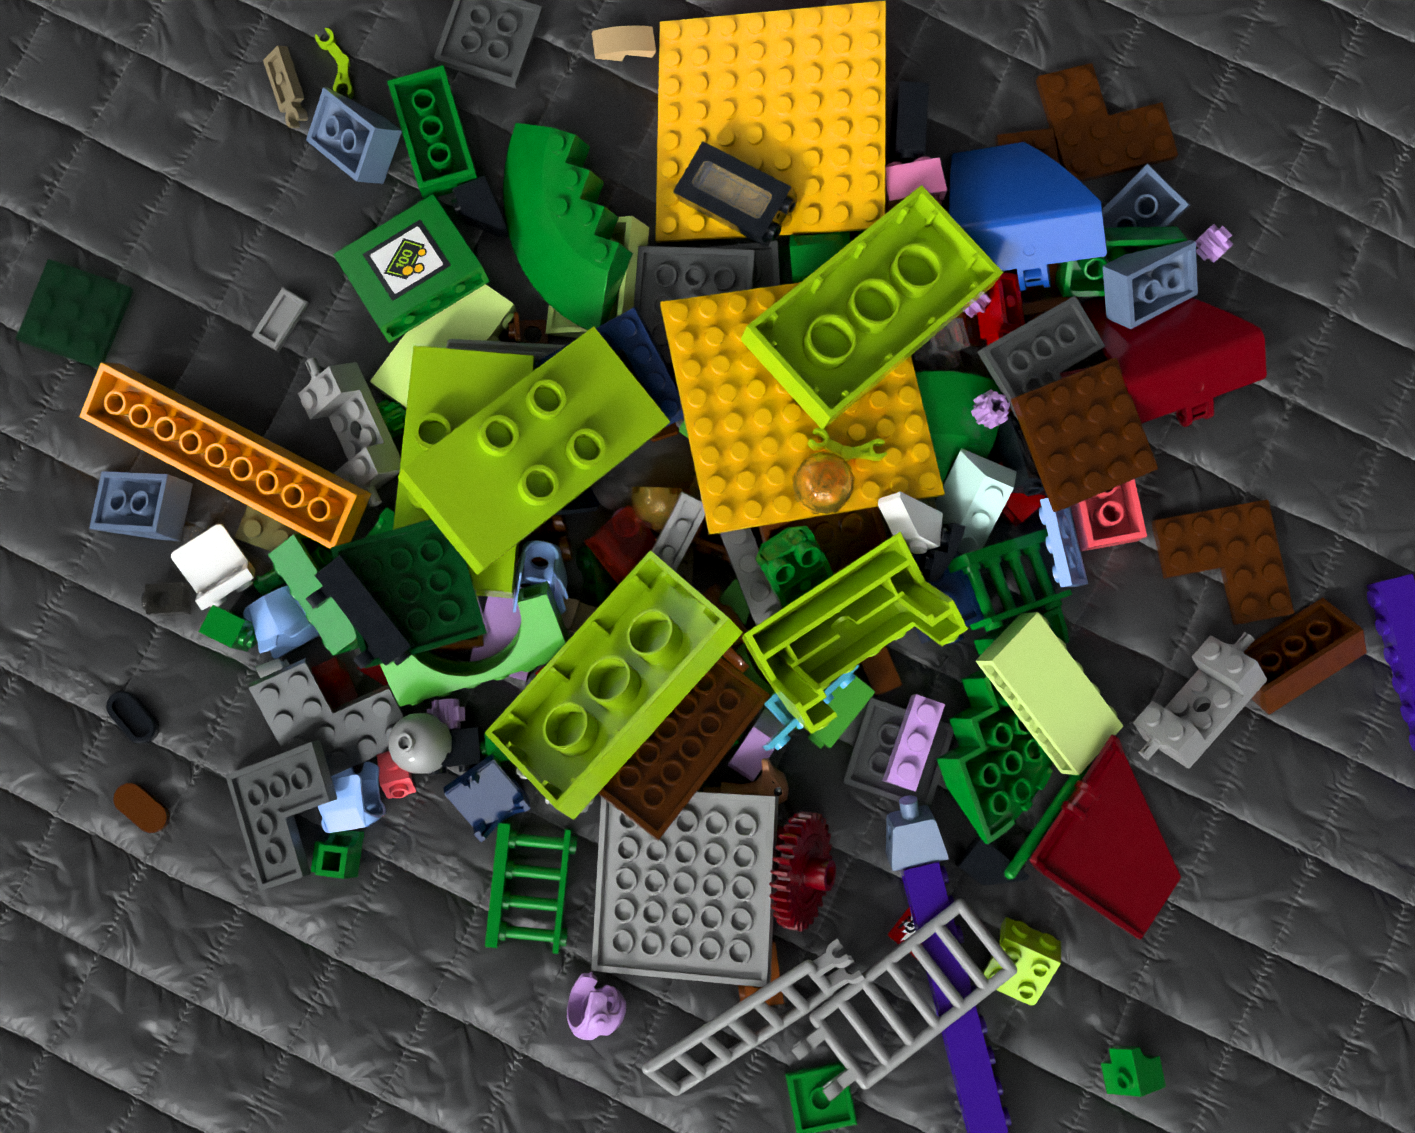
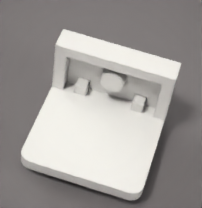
[171,524,255,610]

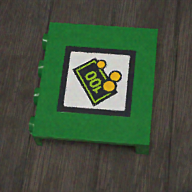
[333,194,490,343]

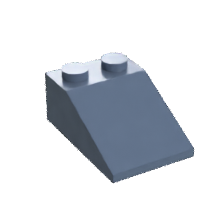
[306,87,402,184]
[1102,164,1191,228]
[1103,240,1198,329]
[89,471,193,541]

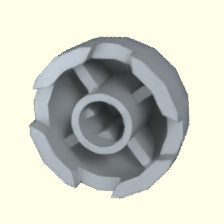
[388,713,452,774]

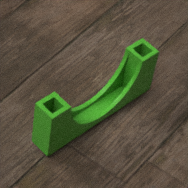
[720,578,875,749]
[380,581,570,707]

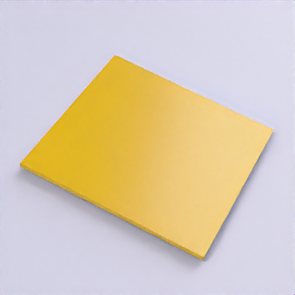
[655,1,886,243]
[660,282,945,535]

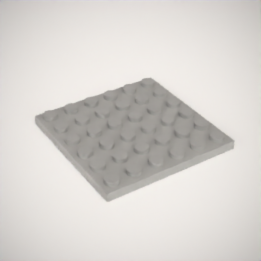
[591,792,779,987]

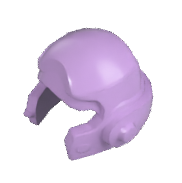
[567,972,626,1040]

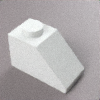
[878,491,943,554]

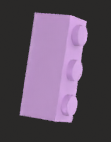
[882,694,945,791]

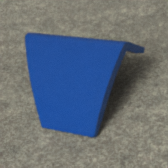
[949,142,1107,291]

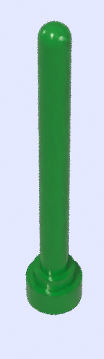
[1004,763,1092,879]

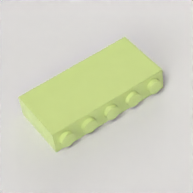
[370,284,517,410]
[976,612,1123,775]

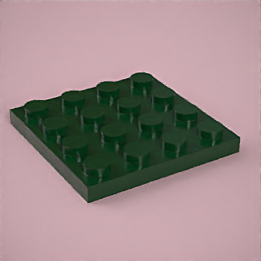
[331,519,488,669]

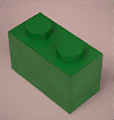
[198,605,257,652]

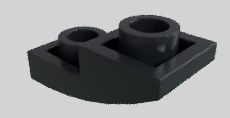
[918,523,966,582]

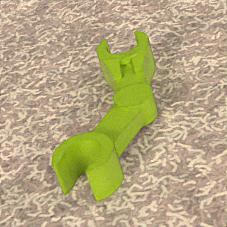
[315,28,354,99]
[808,428,887,462]

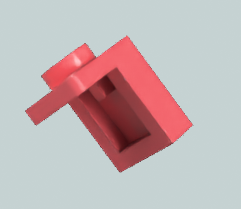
[377,751,416,799]

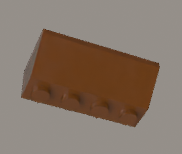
[1244,598,1367,715]

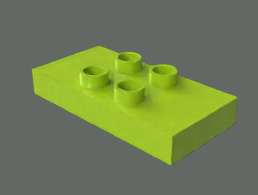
[741,185,1003,430]
[398,326,670,575]
[393,345,536,598]
[485,550,743,820]

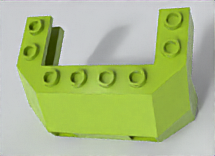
[742,532,968,734]

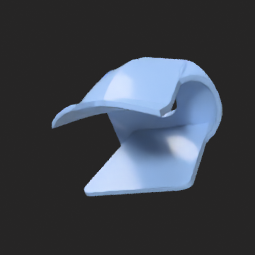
[513,540,568,615]
[243,586,320,659]
[318,762,386,833]

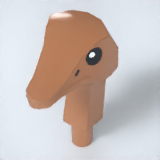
[703,758,789,804]

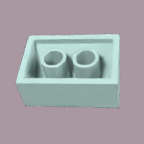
[935,448,1017,554]

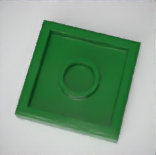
[785,1061,857,1133]

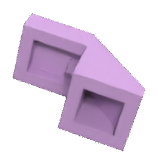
[728,708,784,782]

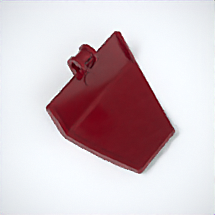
[1080,296,1267,427]
[1029,734,1181,940]

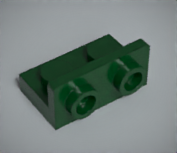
[576,538,628,606]

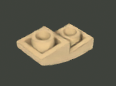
[592,26,656,61]

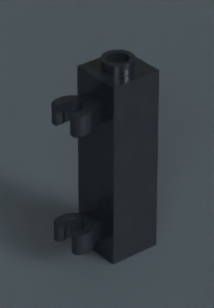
[306,555,415,669]

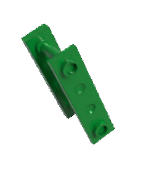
[948,528,1072,632]
[485,822,578,954]

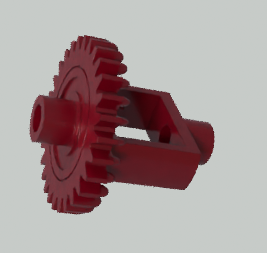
[769,811,836,932]

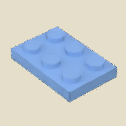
[1039,498,1088,587]

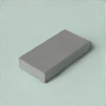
[251,287,309,353]

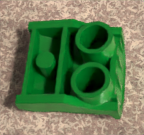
[790,231,851,283]
[755,526,834,609]

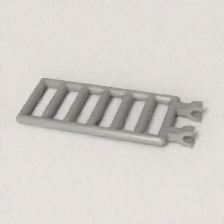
[792,899,1017,1101]
[642,939,865,1096]

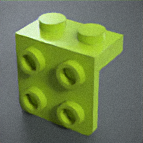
[982,917,1061,1005]

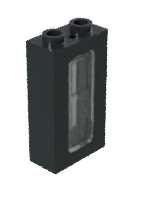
[673,141,797,248]

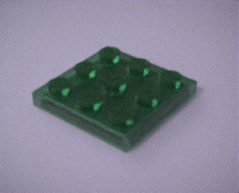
[16,259,134,369]

